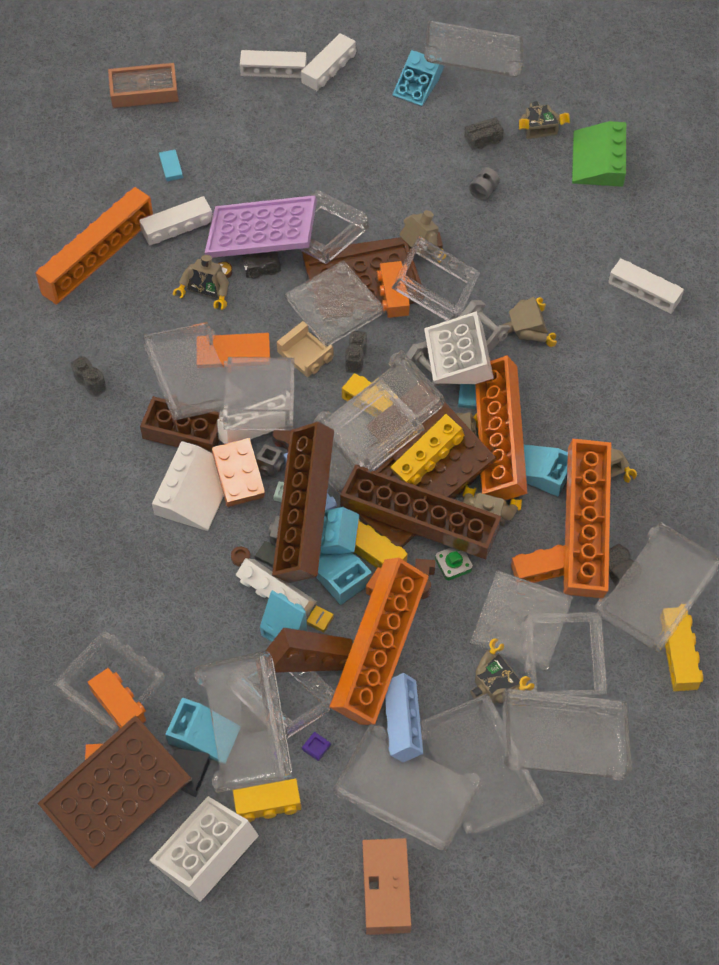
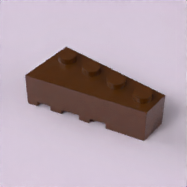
[263,627,353,673]

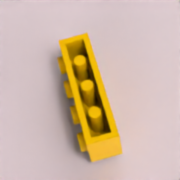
[391,414,465,485]

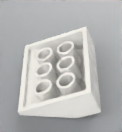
[424,311,493,384]
[152,441,224,531]
[150,796,259,902]

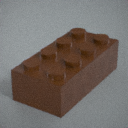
[140,396,224,453]

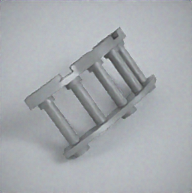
[404,300,511,386]

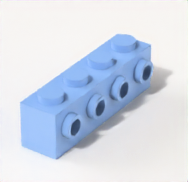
[385,673,423,762]

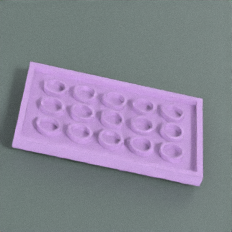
[205,195,317,258]

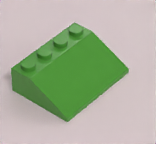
[572,121,626,187]

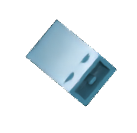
[392,50,444,106]
[524,445,568,497]
[320,507,359,554]
[316,553,372,605]
[260,590,307,642]
[165,698,242,764]

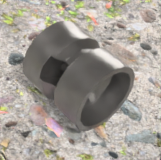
[469,168,500,200]

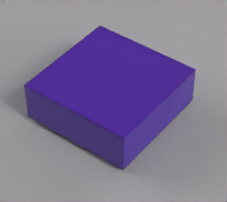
[302,732,331,761]

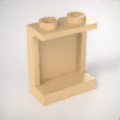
[277,321,334,378]

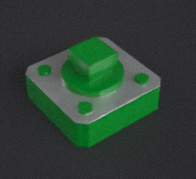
[435,547,473,581]

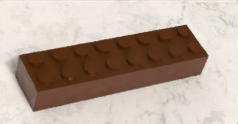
[272,422,334,583]
[340,464,501,560]

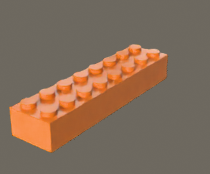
[35,187,153,305]
[475,355,528,500]
[563,439,611,598]
[330,557,429,725]

